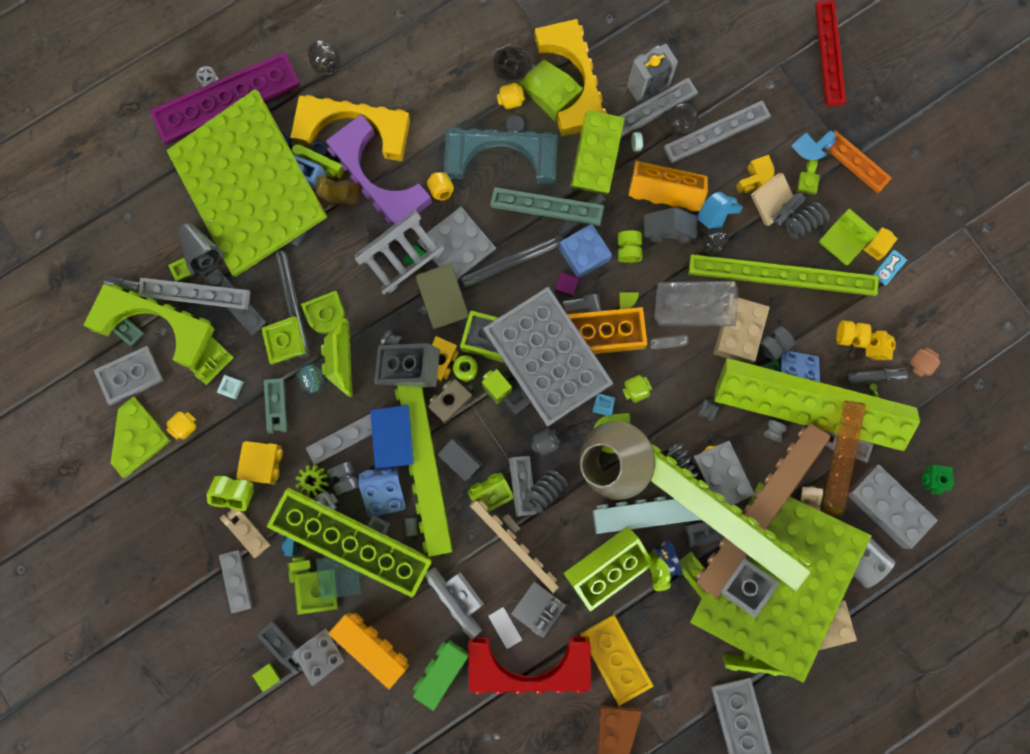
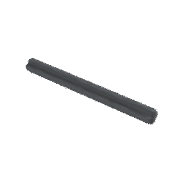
[461,234,564,287]
[275,250,310,359]

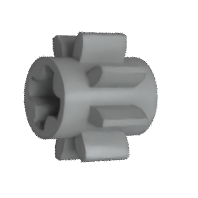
[314,491,339,510]

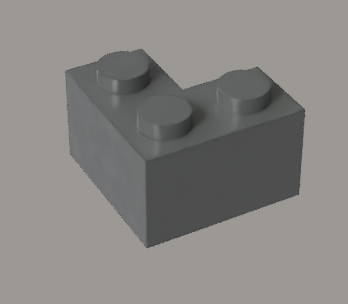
[644,207,697,243]

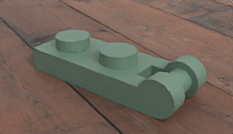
[264,378,288,434]

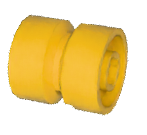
[836,320,871,348]

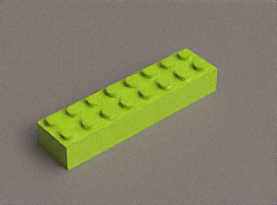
[267,488,432,598]

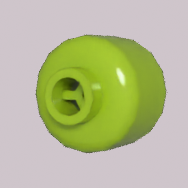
[453,355,478,382]
[622,375,652,403]

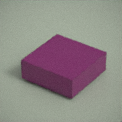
[555,272,579,297]

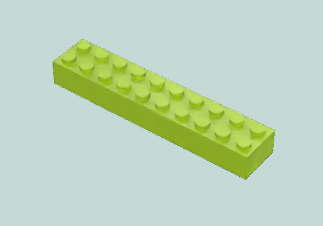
[715,358,920,451]

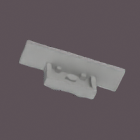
[425,567,484,640]

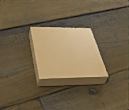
[751,173,793,226]

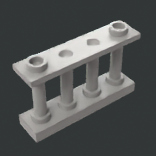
[355,209,444,294]

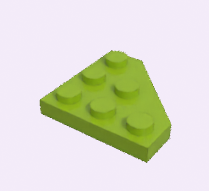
[111,396,171,478]

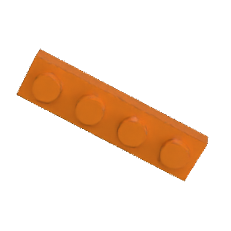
[825,130,892,193]

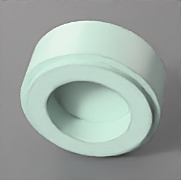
[631,132,643,151]

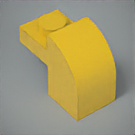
[736,155,774,193]

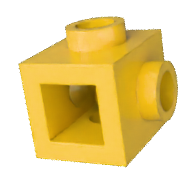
[865,331,896,360]

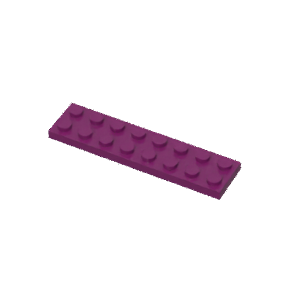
[150,52,301,145]

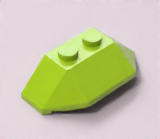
[321,319,353,397]

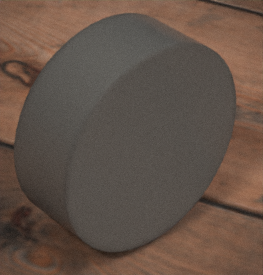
[506,115,524,135]

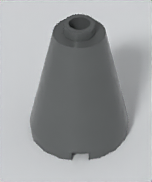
[177,224,224,276]

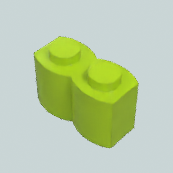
[207,476,254,511]

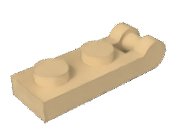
[220,509,271,558]

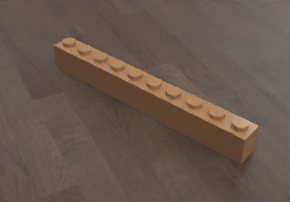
[696,423,831,600]

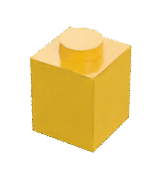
[863,227,898,261]

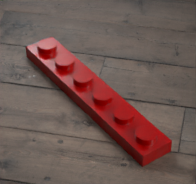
[815,1,846,106]

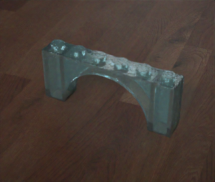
[444,128,558,184]

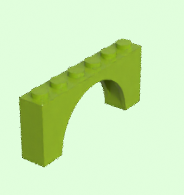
[83,284,215,370]

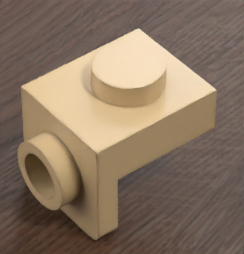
[800,486,823,511]

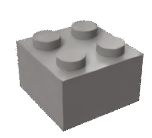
[721,558,779,619]

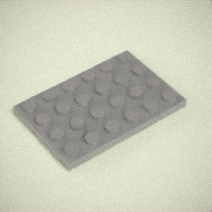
[483,287,613,427]

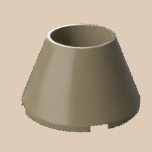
[580,422,655,500]

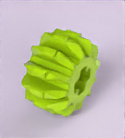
[295,465,329,498]

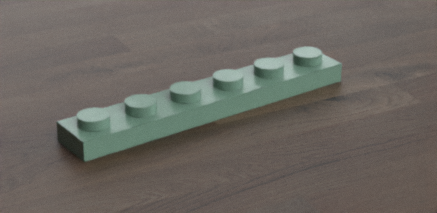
[490,187,604,226]

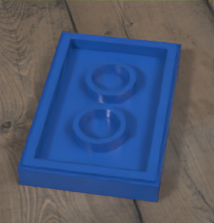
[370,405,414,469]

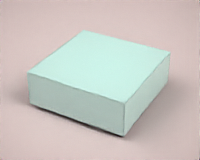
[217,375,244,400]

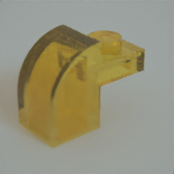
[315,176,360,206]

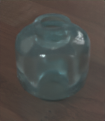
[296,364,324,394]

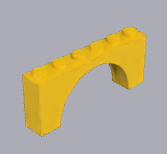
[534,19,607,137]
[291,95,410,161]

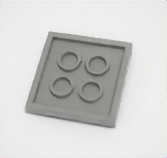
[417,207,496,280]

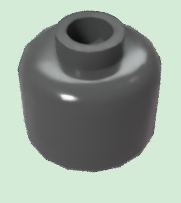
[531,427,561,456]

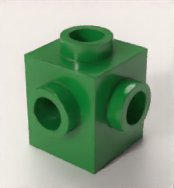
[922,465,954,495]

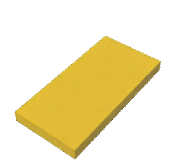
[579,614,653,706]

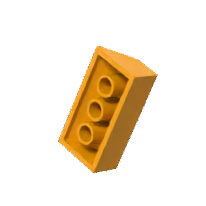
[629,161,708,212]

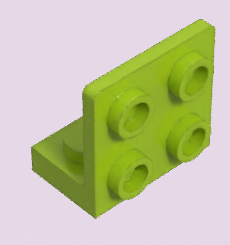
[819,209,878,266]

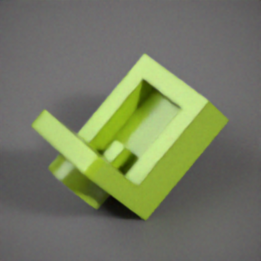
[287,557,310,583]

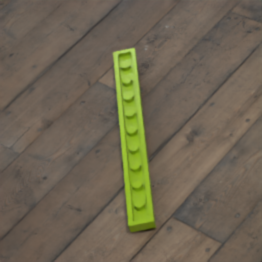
[688,254,879,296]

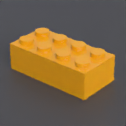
[567,307,647,354]
[328,612,410,689]

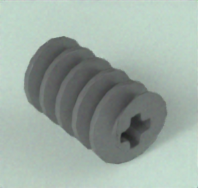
[785,202,829,240]
[661,444,699,479]
[525,470,568,513]

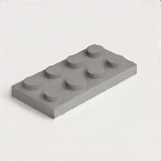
[710,677,771,754]

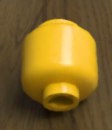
[497,83,525,110]
[427,172,454,200]
[166,411,196,440]

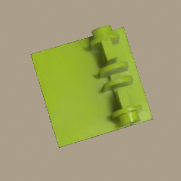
[189,336,234,385]

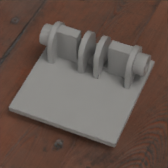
[511,582,566,638]
[292,628,345,686]

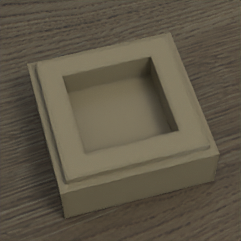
[502,514,520,533]

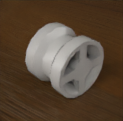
[196,66,218,87]
[763,420,787,442]

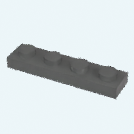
[203,269,268,336]

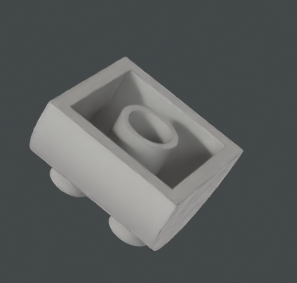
[853,532,895,588]

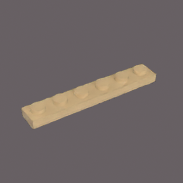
[470,500,559,593]

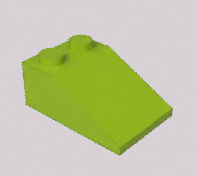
[518,60,583,121]

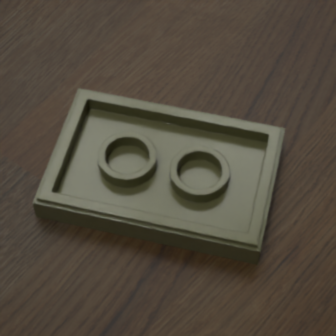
[415,263,469,330]

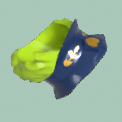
[649,540,683,591]

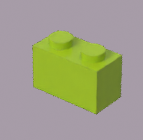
[482,369,512,404]

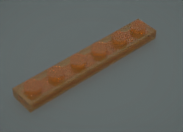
[822,401,866,517]

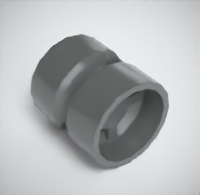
[759,326,795,362]
[327,462,359,497]

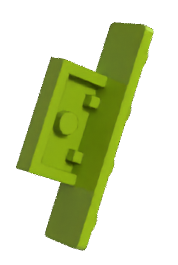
[723,652,793,678]

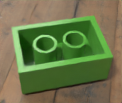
[413,639,469,711]

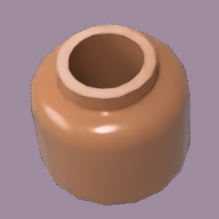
[910,348,941,377]

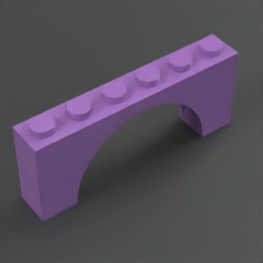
[326,115,432,227]

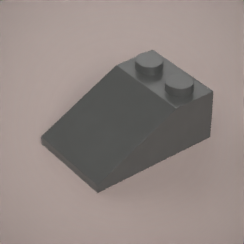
[374,343,440,388]

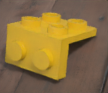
[237,441,283,485]

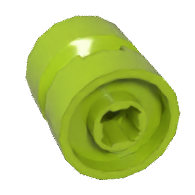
[618,230,642,263]

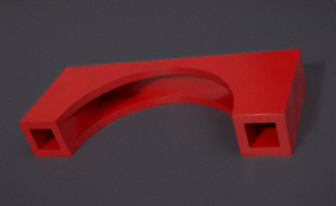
[468,636,591,694]

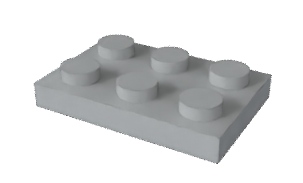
[94,346,164,405]

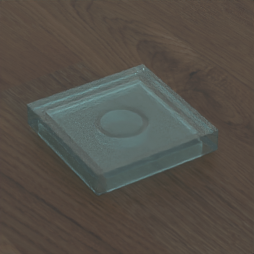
[316,558,361,600]

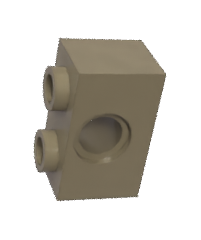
[428,379,472,425]

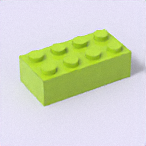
[570,110,625,195]
[563,526,654,611]

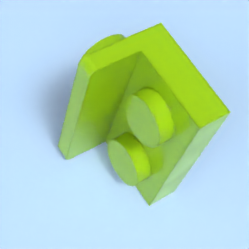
[467,473,514,513]

